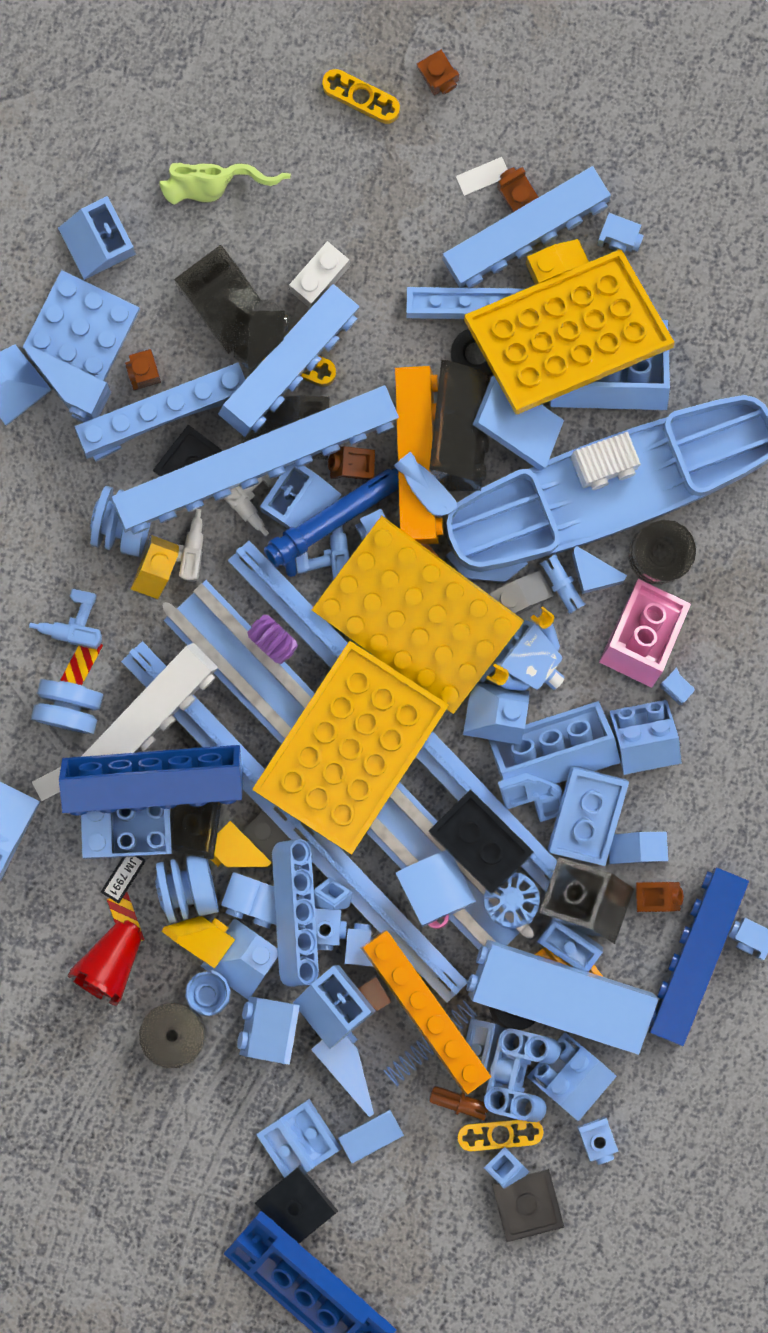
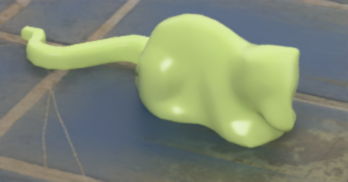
[159,163,291,205]

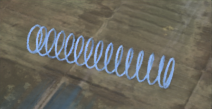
[384,1000,477,1086]

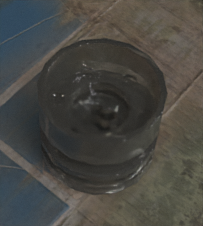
[628,520,696,585]

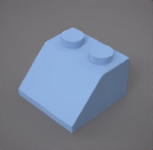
[237,996,300,1065]

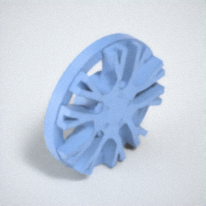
[484,872,540,928]

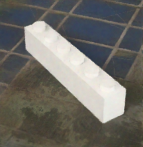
[81,643,218,757]

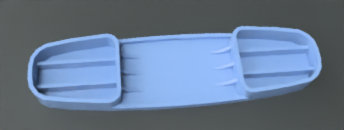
[446,395,768,572]

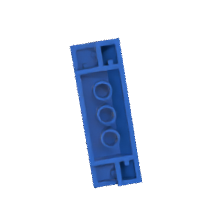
[224,1211,397,1333]

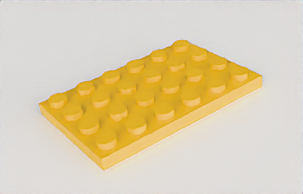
[464,249,675,415]
[312,515,524,714]
[252,641,449,855]

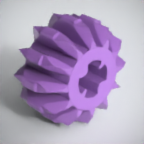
[247,615,298,664]

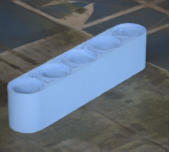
[272,839,319,987]

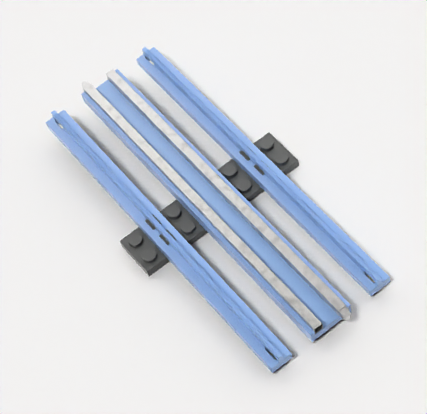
[121,541,575,1003]

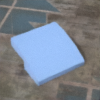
[396,850,476,927]
[256,1099,342,1178]

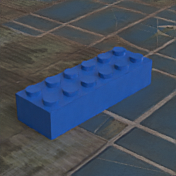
[59,745,243,816]

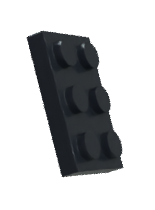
[428,789,534,895]

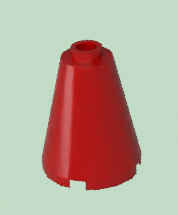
[67,920,142,1006]

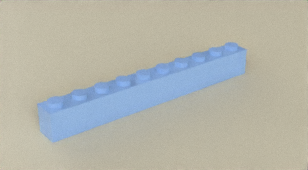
[111,385,399,534]

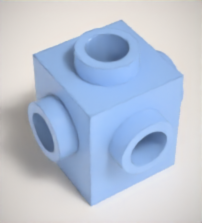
[315,908,347,951]

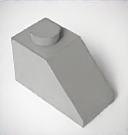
[489,570,554,615]

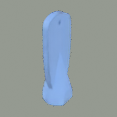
[394,452,457,516]

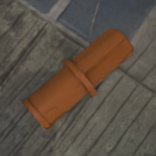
[429,1086,488,1121]

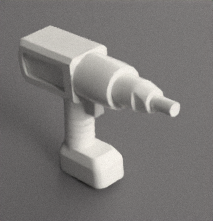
[224,474,278,537]
[149,509,203,582]

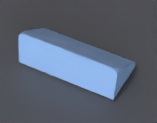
[537,914,603,972]
[466,1018,505,1083]
[338,1109,404,1163]

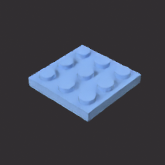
[23,270,140,381]

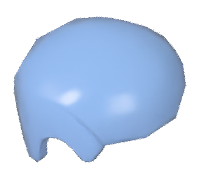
[185,970,231,1016]

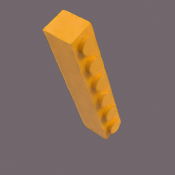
[395,366,443,544]
[361,930,491,1095]

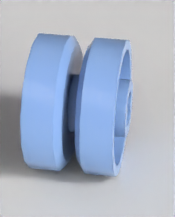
[31,679,104,735]

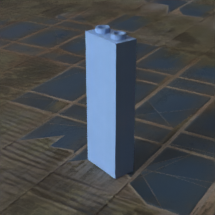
[466,939,659,1055]

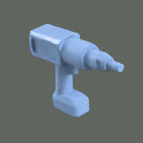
[296,525,350,580]
[29,589,102,649]

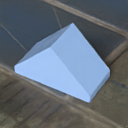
[572,546,627,594]
[609,832,668,864]

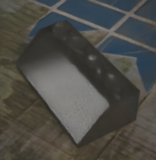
[429,360,490,491]

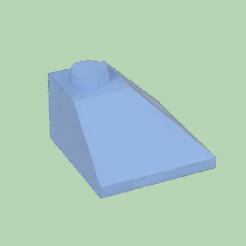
[0,345,52,426]
[463,682,529,745]
[201,918,278,1000]

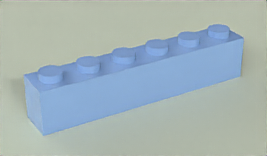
[442,166,611,288]
[218,284,360,437]

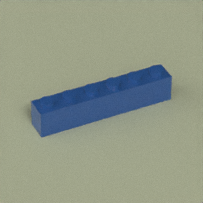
[648,867,749,1046]

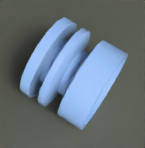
[90,486,151,558]
[155,852,219,923]

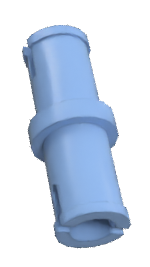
[540,554,586,614]

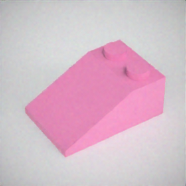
[599,579,691,688]

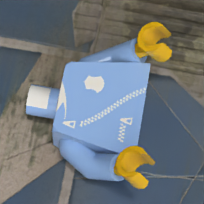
[486,606,564,691]

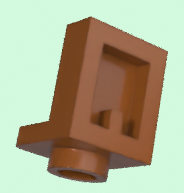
[417,49,460,96]
[497,167,539,213]
[328,446,375,480]
[636,882,684,912]

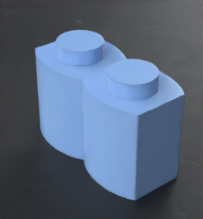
[221,872,276,929]

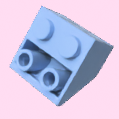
[58,196,136,280]
[260,463,342,529]
[610,700,682,775]
[293,965,376,1049]
[527,1032,617,1121]

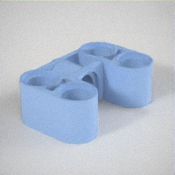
[484,1028,561,1122]

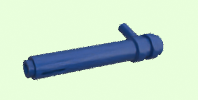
[264,468,399,577]

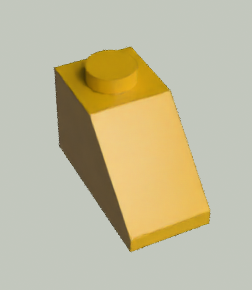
[525,239,589,285]
[131,535,179,599]
[205,821,273,868]
[161,916,235,968]

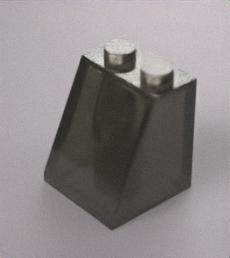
[539,857,634,944]

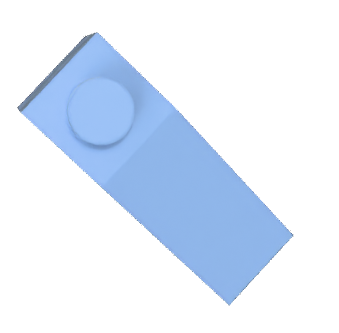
[311,1032,374,1117]

